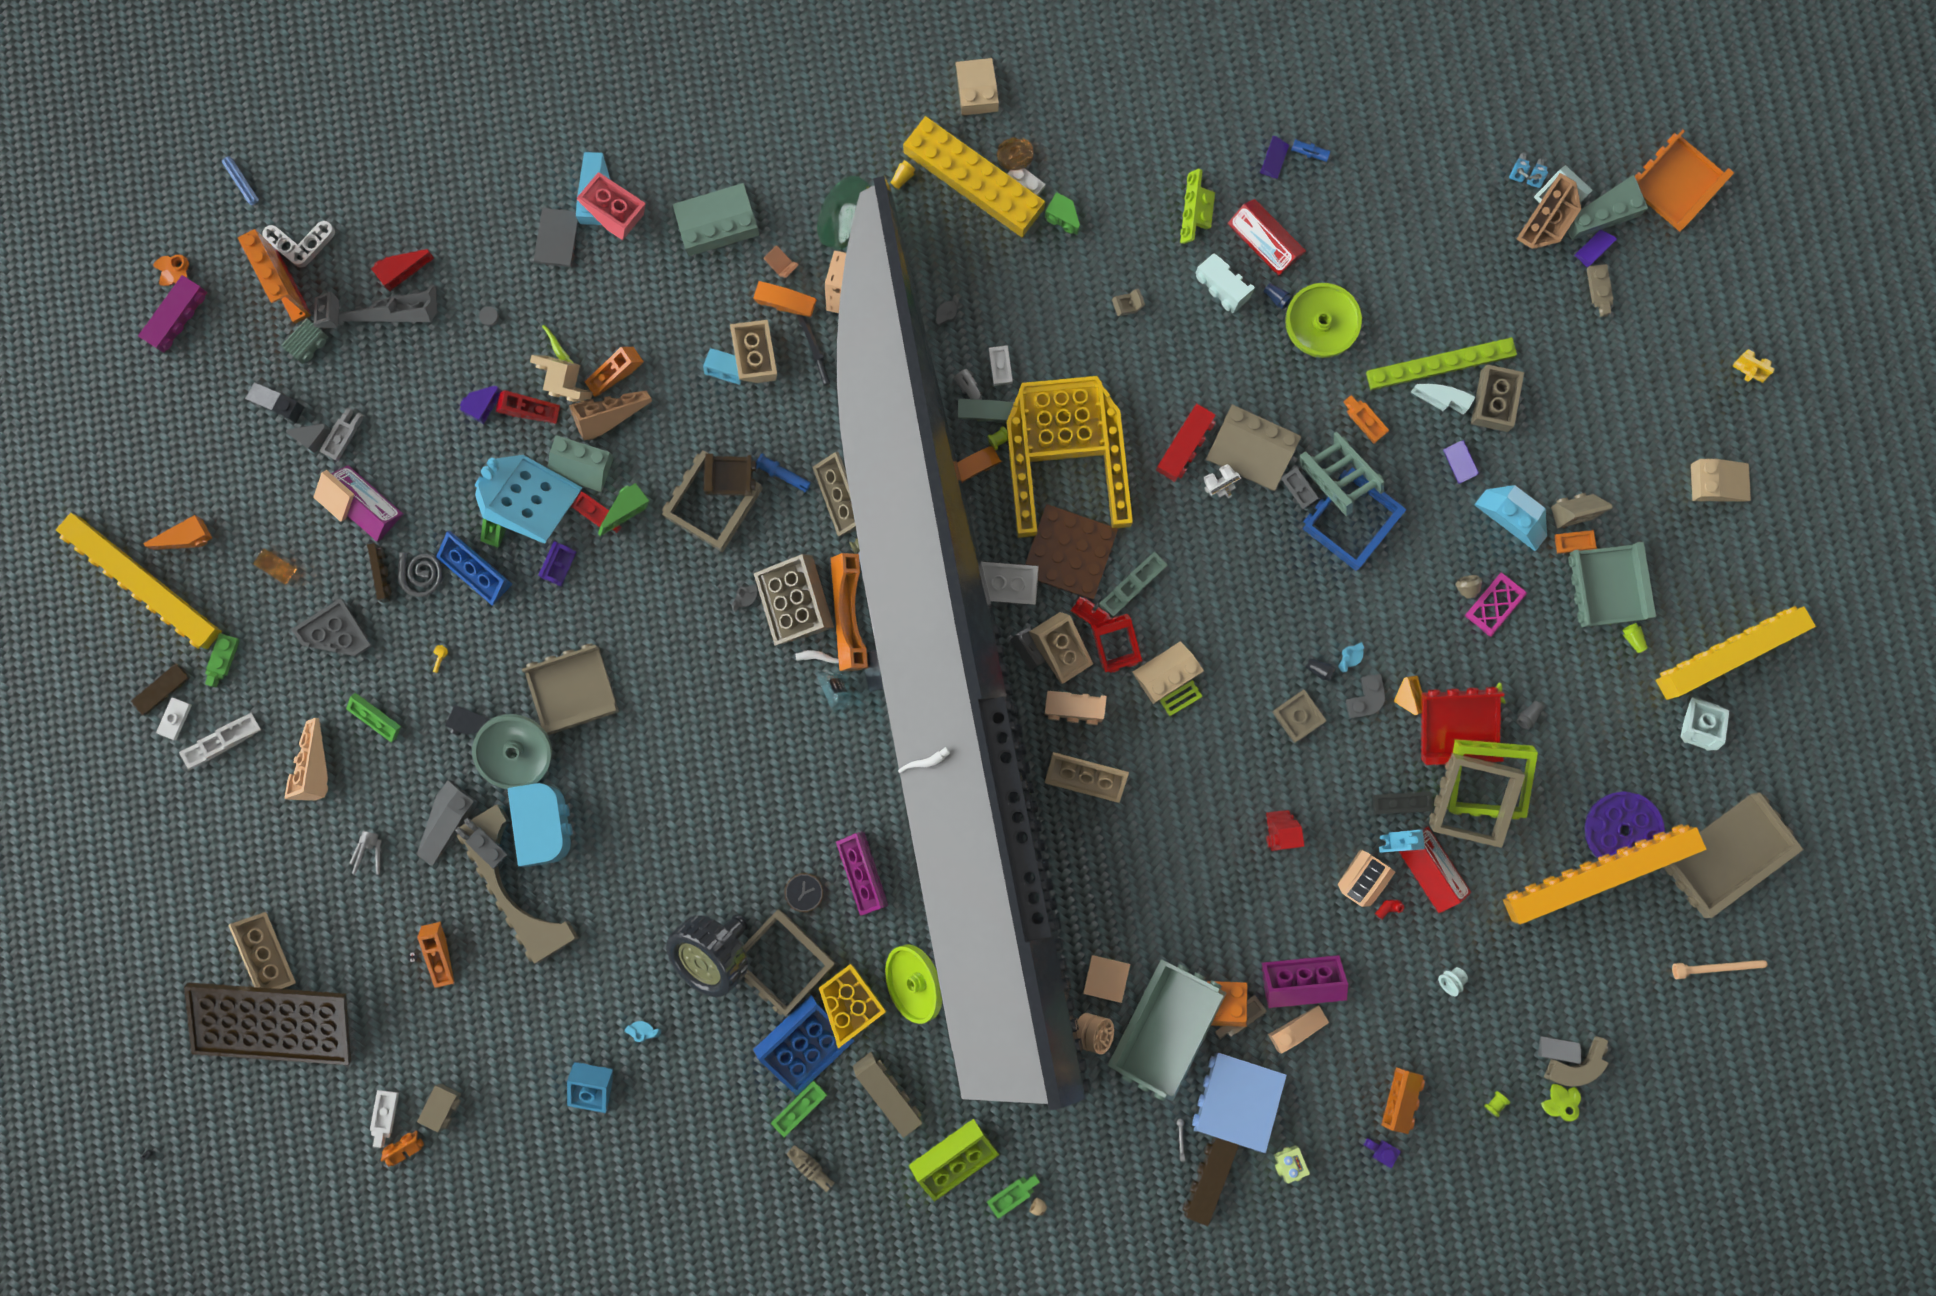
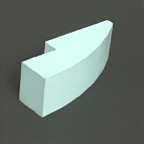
[1411,384,1475,414]

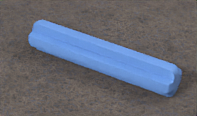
[222,156,259,205]

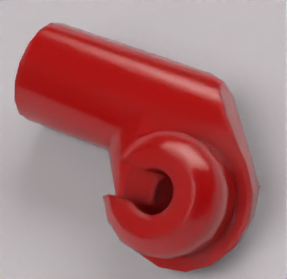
[1375,900,1405,920]

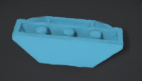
[1474,485,1547,551]

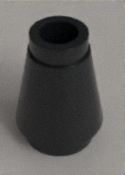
[1306,658,1336,681]

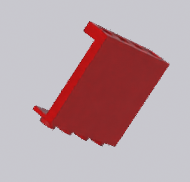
[1421,687,1504,765]

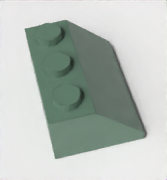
[548,435,614,493]

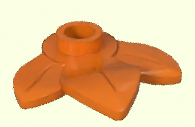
[153,255,189,286]

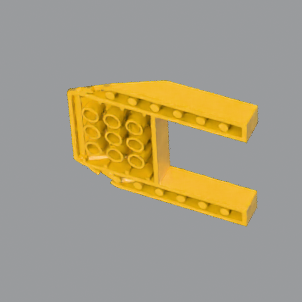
[1007,376,1133,538]

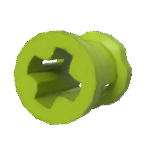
[987,426,1008,450]
[1484,1091,1511,1117]

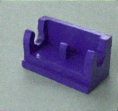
[538,541,577,587]

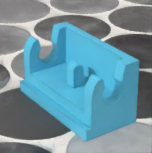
[703,348,741,385]
[1379,830,1425,852]

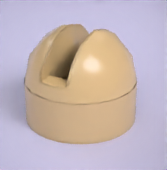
[1030,1198,1047,1216]

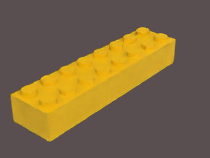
[903,116,1045,238]
[1655,606,1816,700]

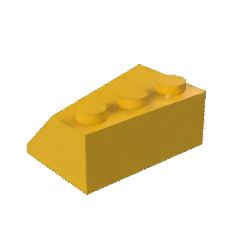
[819,963,887,1048]

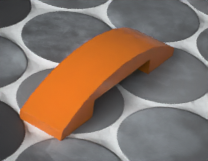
[957,446,1001,483]

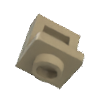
[1111,289,1145,316]

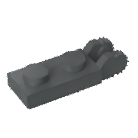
[455,818,508,869]

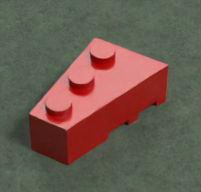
[1266,810,1305,851]

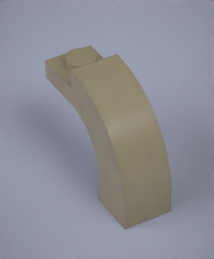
[1544,1036,1608,1086]

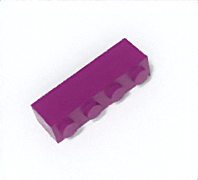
[138,275,208,353]

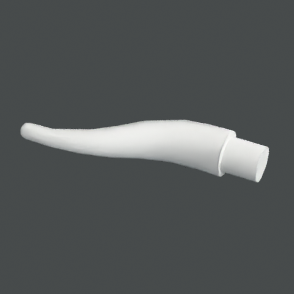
[795,650,839,663]
[898,747,950,773]

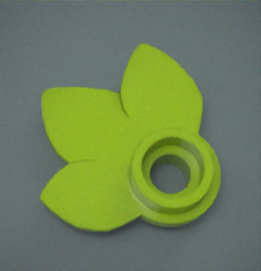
[1541,1084,1581,1122]

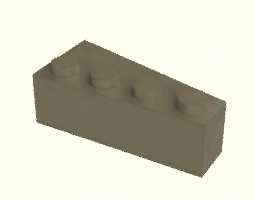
[853,1051,922,1138]

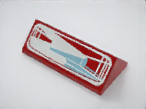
[1228,199,1306,276]
[1398,826,1472,913]

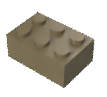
[1471,365,1524,432]

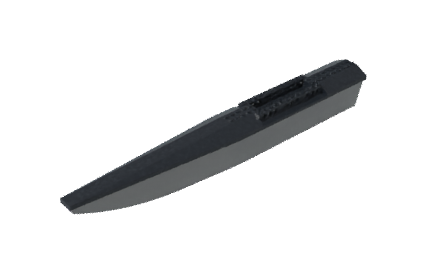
[837,176,1091,1111]

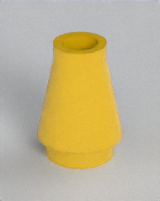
[890,160,916,190]

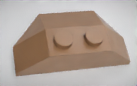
[1517,173,1581,249]

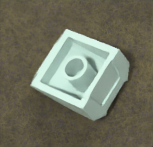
[1681,697,1729,751]

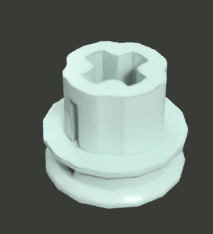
[1438,967,1468,997]

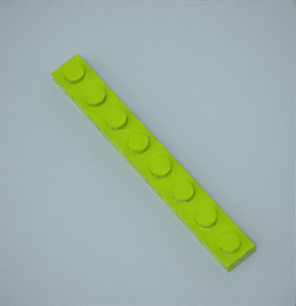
[1366,337,1517,390]

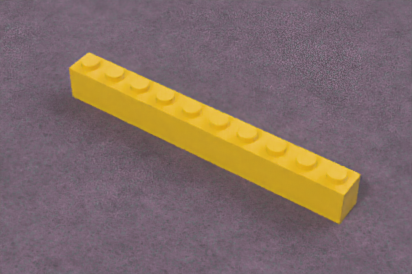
[56,513,222,649]

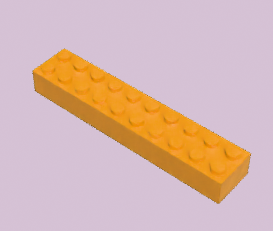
[1502,824,1707,924]

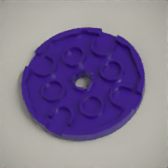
[1585,792,1665,858]

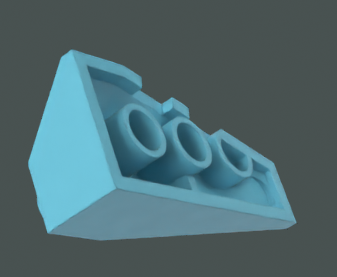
[576,152,610,225]

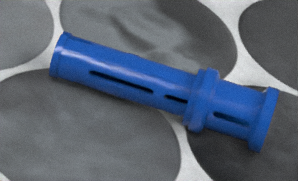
[756,453,811,493]

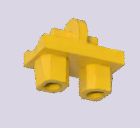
[1733,349,1774,383]

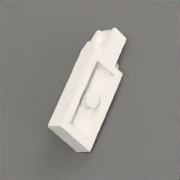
[370,1090,399,1148]

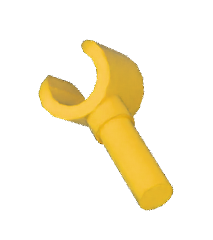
[433,645,448,673]

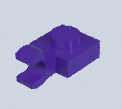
[1363,1138,1401,1169]

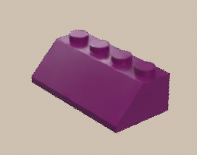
[1262,955,1348,1008]

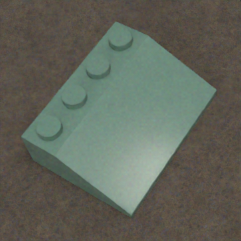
[672,183,759,257]

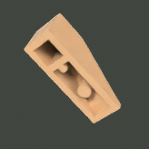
[1268,1005,1329,1054]

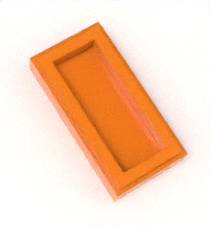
[1554,530,1597,554]

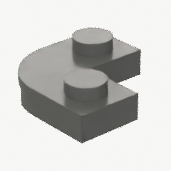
[1345,674,1385,719]

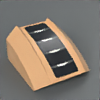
[1338,850,1395,907]

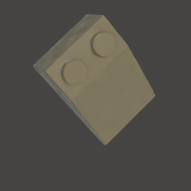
[1551,493,1613,529]

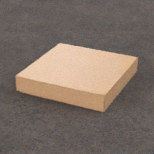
[314,470,354,522]
[1083,955,1130,1003]

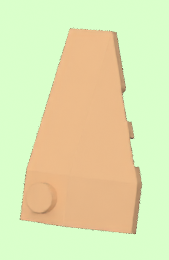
[285,718,328,801]

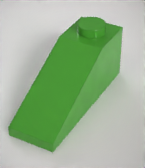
[598,483,649,536]

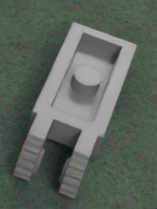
[320,408,363,461]

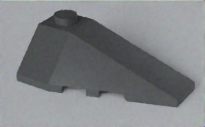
[417,780,480,866]

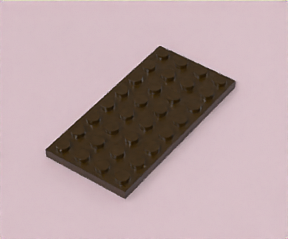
[184,982,351,1065]

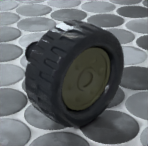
[666,914,748,997]

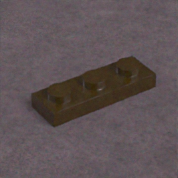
[367,543,392,603]

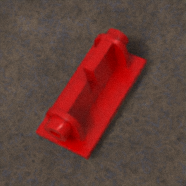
[1071,597,1111,624]

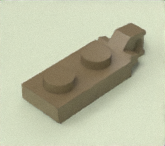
[1587,264,1613,317]
[1215,995,1267,1039]

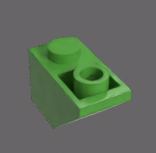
[1045,192,1080,235]

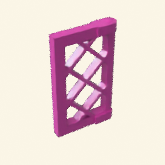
[1465,572,1527,637]

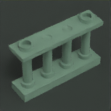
[1300,432,1385,516]

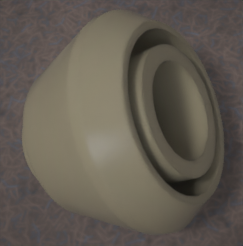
[1455,575,1482,598]

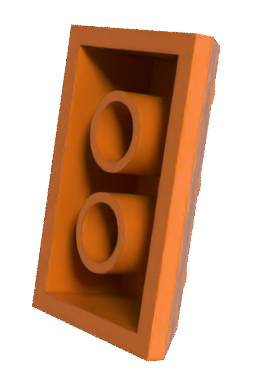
[1381,1067,1425,1134]

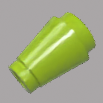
[1622,623,1648,653]

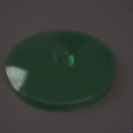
[817,176,871,250]

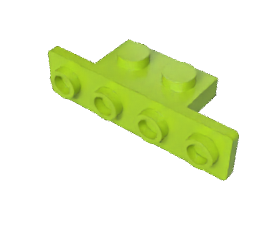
[1180,169,1215,244]

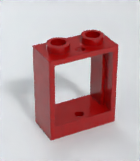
[1091,614,1142,673]

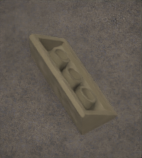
[813,452,856,537]

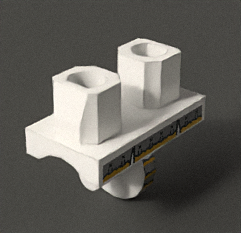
[1204,464,1241,498]

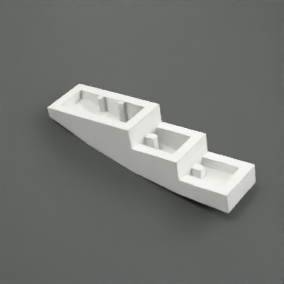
[179,713,261,770]

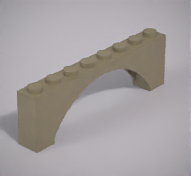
[457,804,579,964]

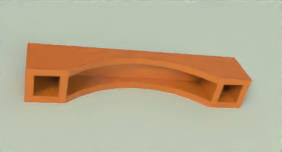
[831,553,868,671]

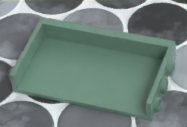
[1108,959,1227,1102]

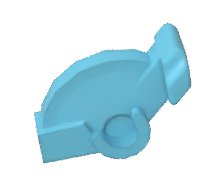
[1338,642,1364,673]
[625,1021,661,1042]

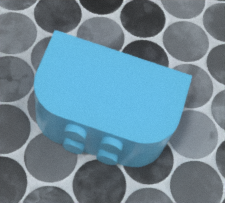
[507,783,572,867]

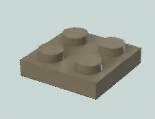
[1272,690,1327,743]

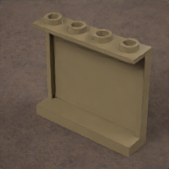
[522,643,619,736]

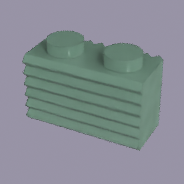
[281,318,328,364]

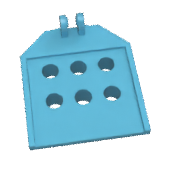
[475,455,582,543]

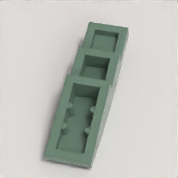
[958,399,1014,424]
[1098,552,1168,618]

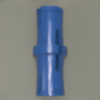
[1291,139,1330,162]

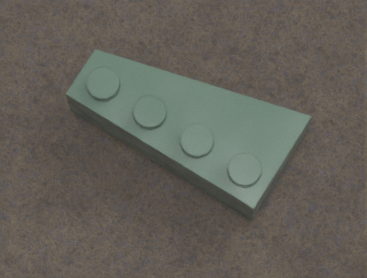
[1568,175,1648,240]

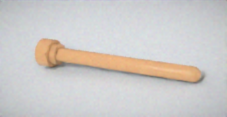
[1672,960,1768,979]

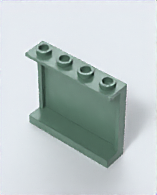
[1568,542,1656,628]

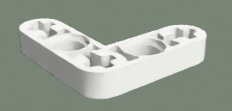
[263,221,335,267]

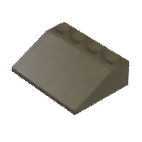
[1206,404,1301,491]
[754,554,834,646]

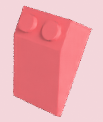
[577,172,646,240]

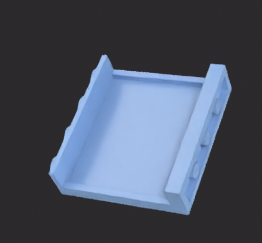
[1192,1053,1286,1153]

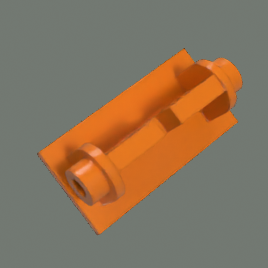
[381,1130,424,1167]

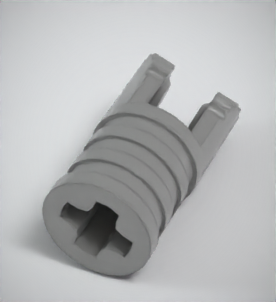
[953,369,982,400]

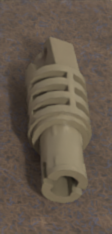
[787,1145,835,1192]

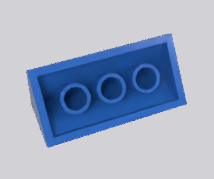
[436,530,512,605]

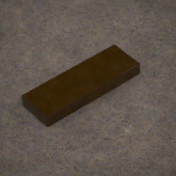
[130,663,190,716]

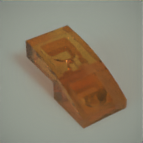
[253,548,296,585]

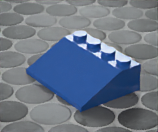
[753,995,854,1096]

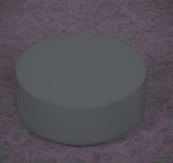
[479,307,499,327]

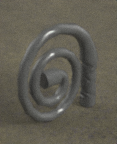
[397,553,442,597]

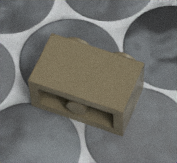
[417,1083,461,1132]

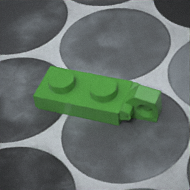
[205,633,240,688]
[987,1174,1040,1219]

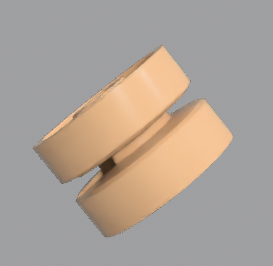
[1077,1013,1114,1054]

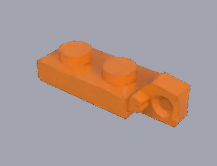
[1343,395,1389,444]

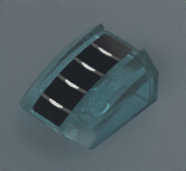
[816,670,852,712]

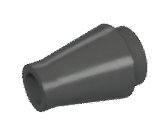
[1516,701,1544,730]

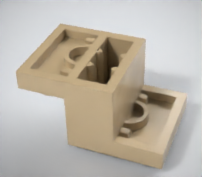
[530,355,593,402]

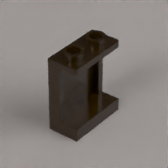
[704,453,757,496]

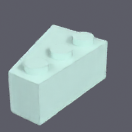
[1195,253,1255,313]

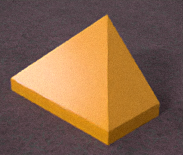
[1394,675,1422,715]

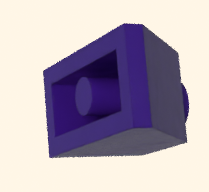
[460,386,502,424]

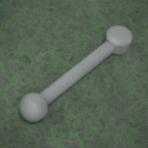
[1177,1119,1185,1161]

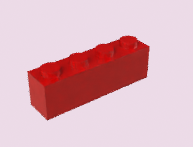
[1156,403,1216,482]

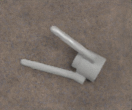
[350,831,381,875]

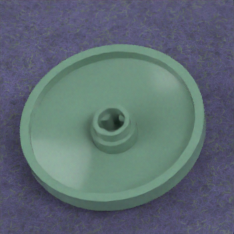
[472,714,552,789]

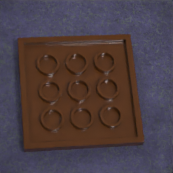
[1025,504,1118,600]

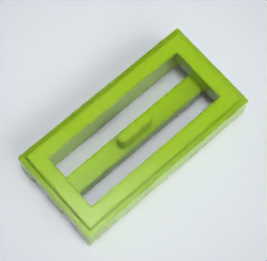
[1159,680,1203,717]

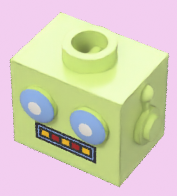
[1274,1145,1310,1183]

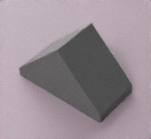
[286,424,331,453]

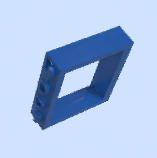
[1302,467,1406,571]

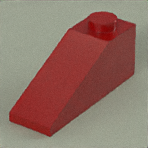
[371,249,434,291]
[495,390,560,424]

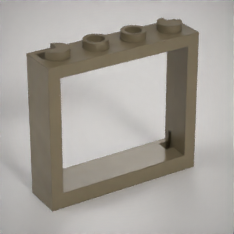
[662,451,763,552]
[1429,753,1525,848]
[743,909,836,1016]

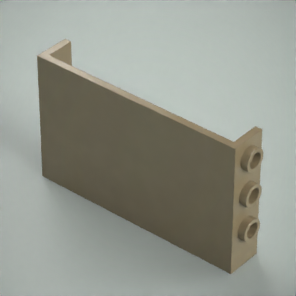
[1663,792,1804,918]

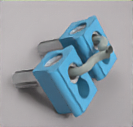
[1509,153,1548,188]

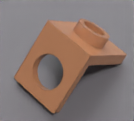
[763,246,799,278]

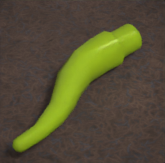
[542,325,574,363]

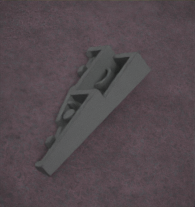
[338,285,437,322]

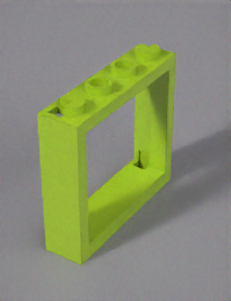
[1447,739,1538,820]

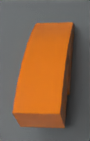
[753,281,816,317]

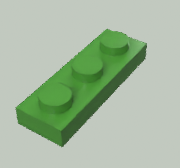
[346,693,401,743]
[771,1081,828,1137]

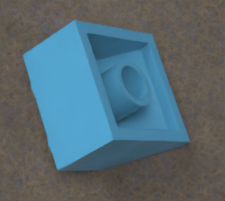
[567,1062,613,1113]

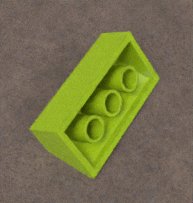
[908,1119,999,1202]

